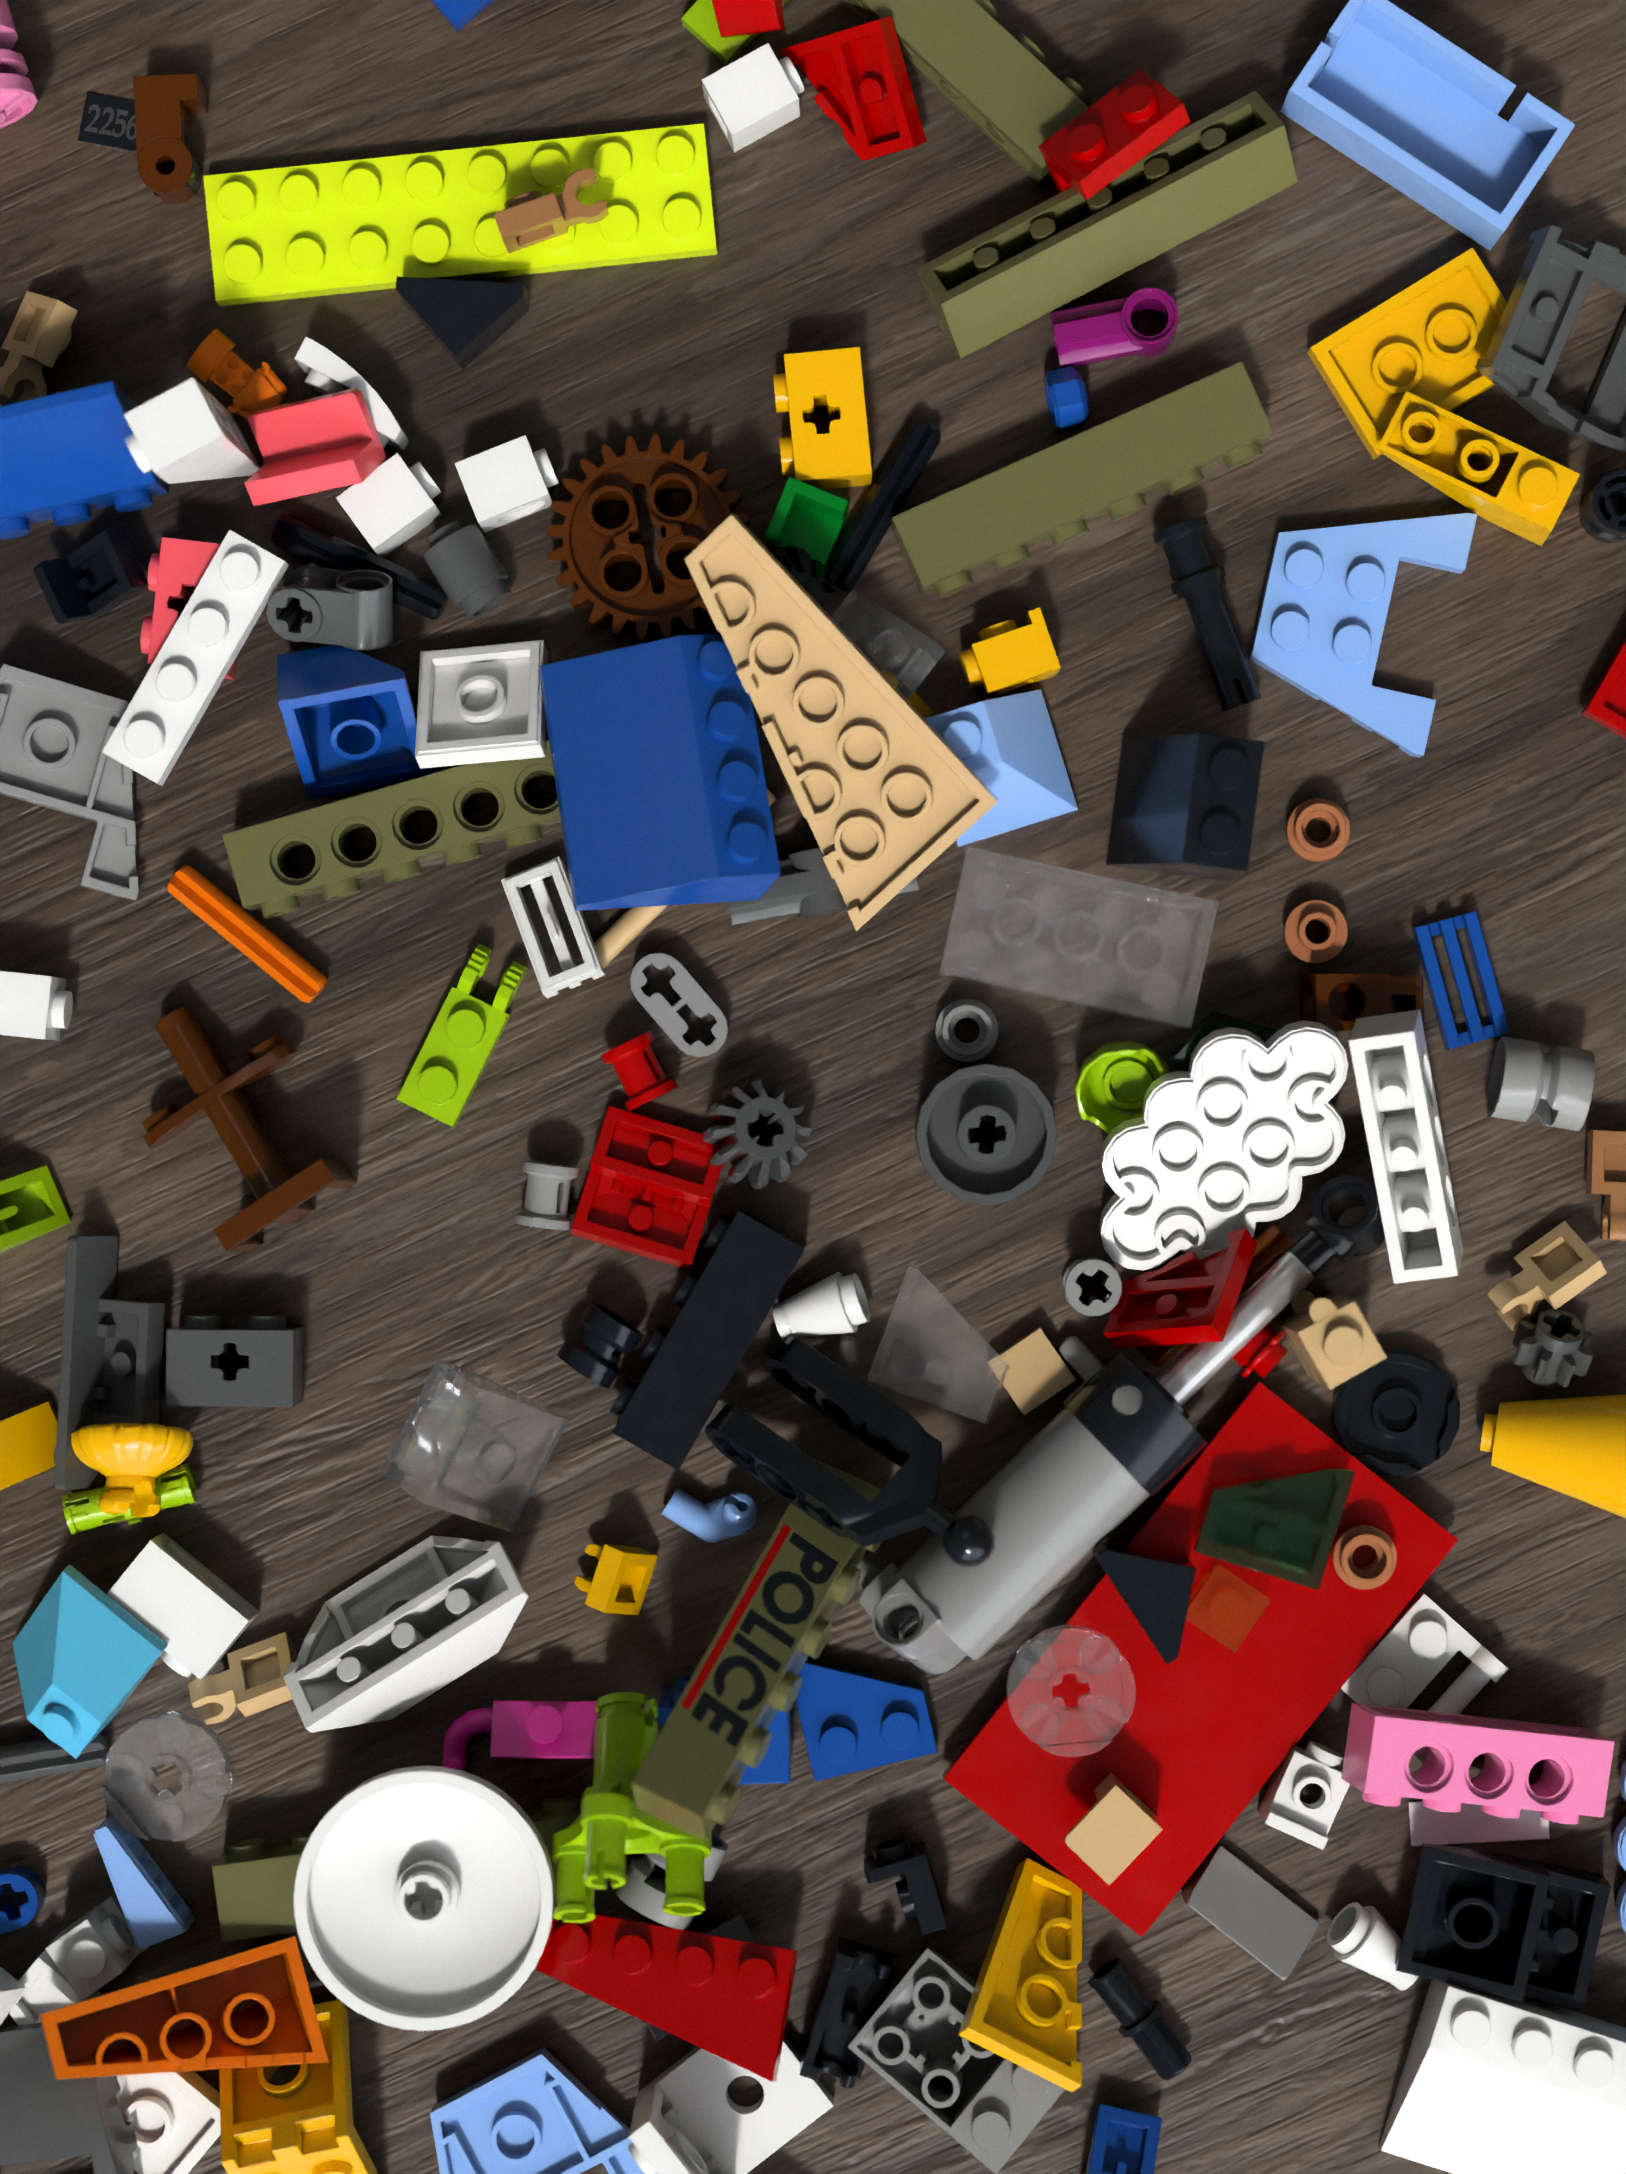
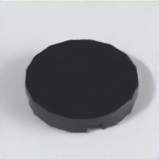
[1332,1349,1460,1475]

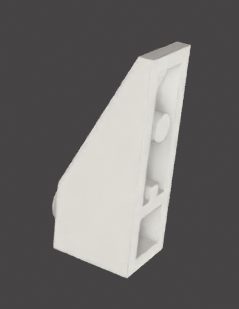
[123,377,260,484]

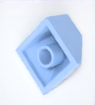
[925,689,1078,847]

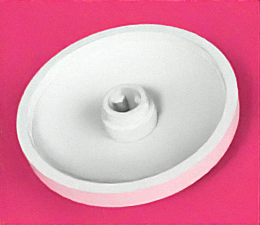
[294,1766,556,2031]

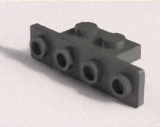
[54,1235,165,1490]

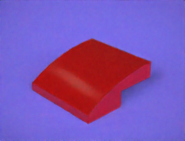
[571,1106,724,1271]

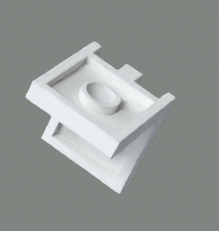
[628,2035,834,2174]

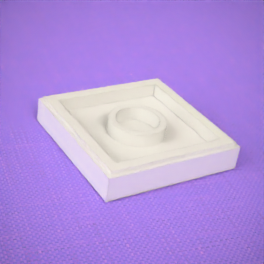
[415,640,548,769]

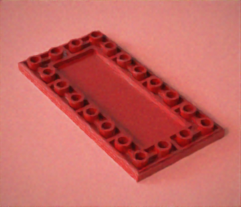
[942,1380,1458,1937]

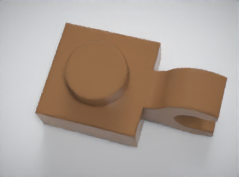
[494,168,609,254]
[1586,1130,1626,1241]

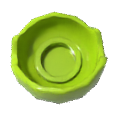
[1074,1040,1170,1135]

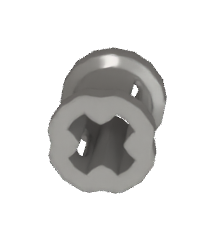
[516,1160,579,1231]
[1062,1257,1122,1316]

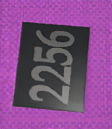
[78,92,137,152]

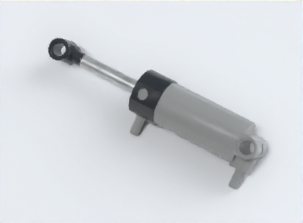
[857,1175,1385,1675]

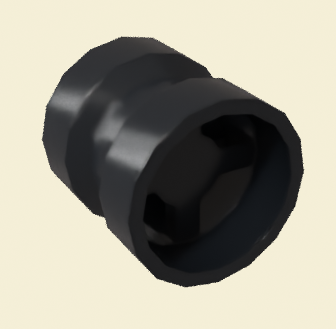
[1579,469,1626,543]
[557,1301,644,1389]

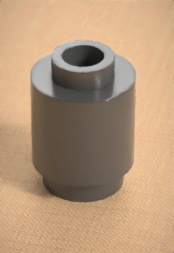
[423,520,512,620]

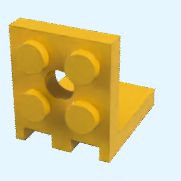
[219,1999,378,2174]

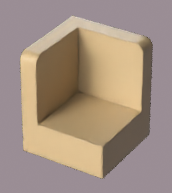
[1064,1773,1163,1885]

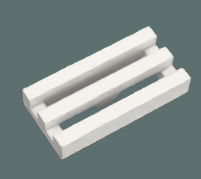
[501,856,606,999]

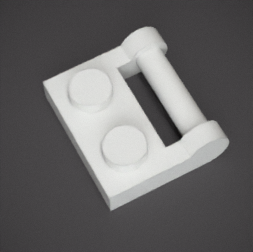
[1341,1590,1508,1762]

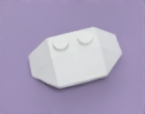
[283,1535,529,1733]

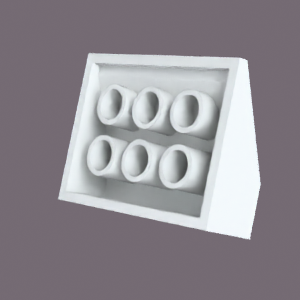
[1379,1980,1626,2174]

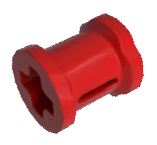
[600,1030,678,1112]

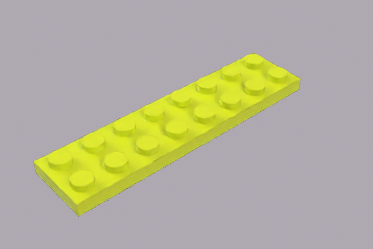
[203,123,718,307]

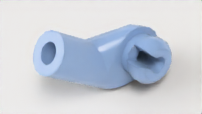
[661,1488,758,1543]

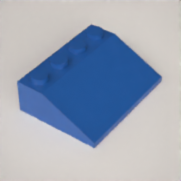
[0,381,169,540]
[538,634,781,911]

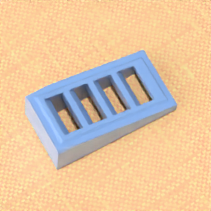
[93,1813,195,1950]

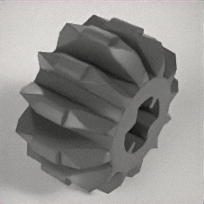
[702,1079,813,1189]

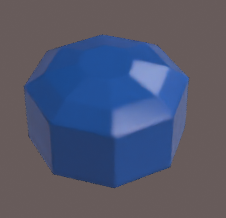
[1044,366,1090,433]

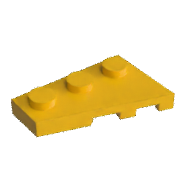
[958,1858,1082,2092]

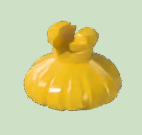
[71,1423,194,1518]

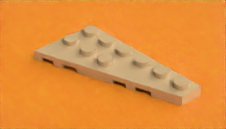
[684,513,999,932]

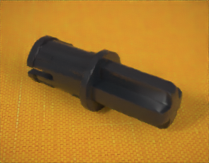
[1088,1958,1192,2081]

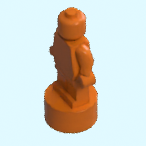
[186,328,289,420]

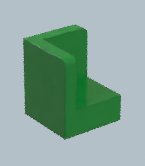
[765,476,849,566]

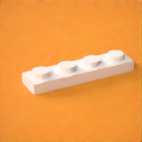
[102,529,289,786]

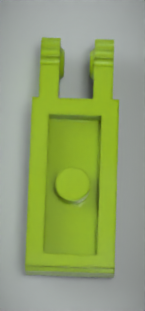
[396,943,527,1127]

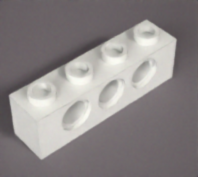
[1349,1009,1463,1284]

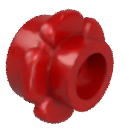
[1232,1324,1289,1379]

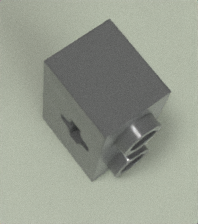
[166,1314,304,1407]

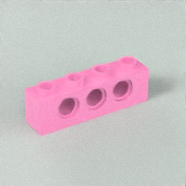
[1341,1703,1615,1825]

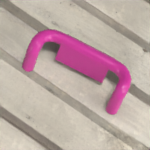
[442,1701,600,1772]

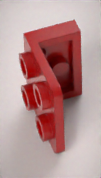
[1038,68,1190,200]

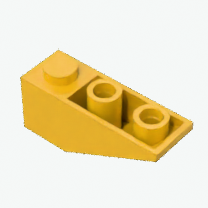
[1377,391,1580,546]

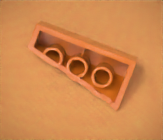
[39,1936,329,2079]

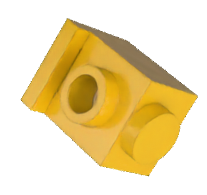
[959,607,1061,700]

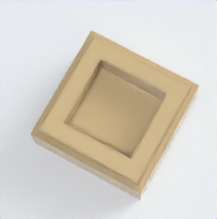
[988,1327,1076,1415]

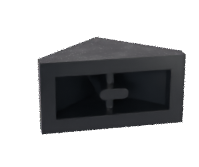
[396,277,530,369]
[1092,1542,1196,1665]

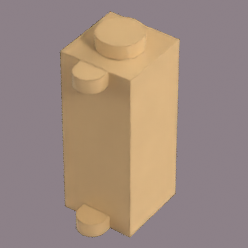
[1278,1290,1387,1390]

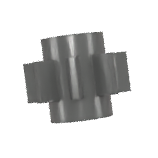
[1512,1309,1595,1388]

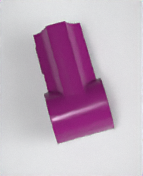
[1050,288,1178,368]

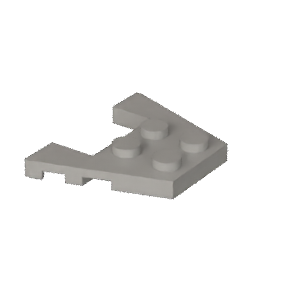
[0,664,139,901]

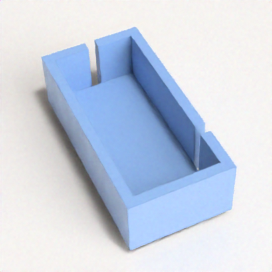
[1280,0,1576,251]

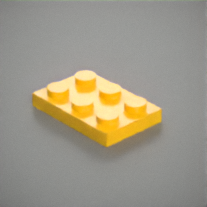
[1307,247,1507,460]

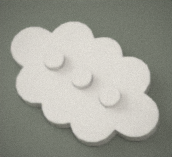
[1099,1020,1349,1271]

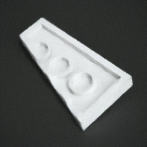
[9,1949,221,2174]

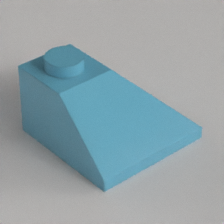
[12,1564,168,1759]

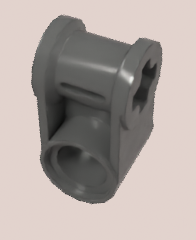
[266,565,393,651]

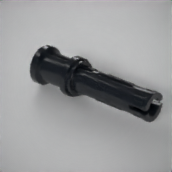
[1152,515,1262,711]

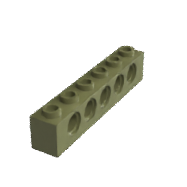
[222,740,561,918]

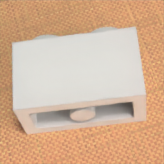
[107,1532,260,1680]

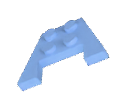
[1249,513,1477,758]
[430,2047,657,2174]

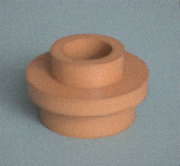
[1286,798,1350,862]
[1283,900,1348,964]
[1332,1525,1397,1590]

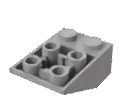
[848,1946,1080,2174]

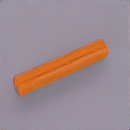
[166,865,328,1003]

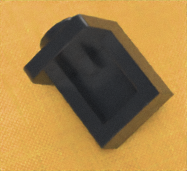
[33,527,148,624]

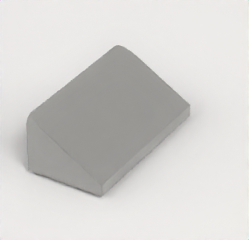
[1181,1843,1320,1981]

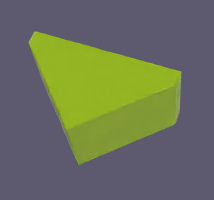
[0,1165,71,1253]

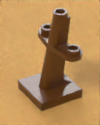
[142,1006,357,1251]

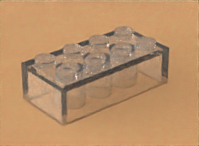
[938,847,1219,1029]

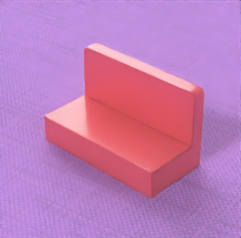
[244,388,387,506]

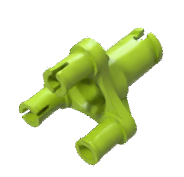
[551,1692,712,1923]

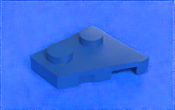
[796,1659,938,1781]

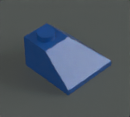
[277,645,432,799]

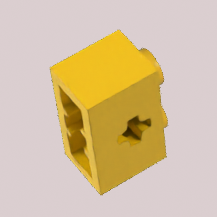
[773,347,872,490]

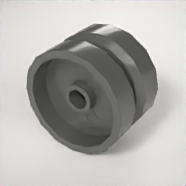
[915,1064,1058,1205]

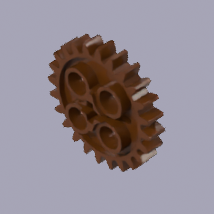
[546,434,751,643]

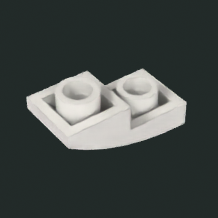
[294,336,409,451]

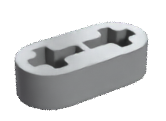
[630,953,729,1058]

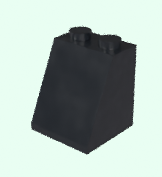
[1106,733,1265,882]

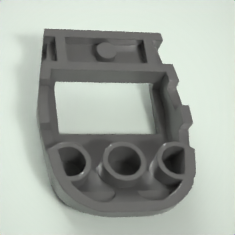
[1475,225,1626,455]
[0,2023,138,2174]

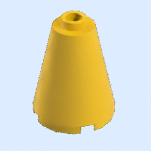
[1480,1394,1626,1518]

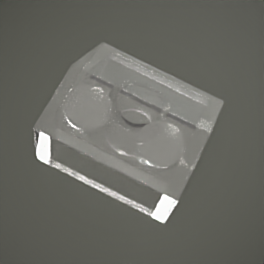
[381,1359,568,1533]

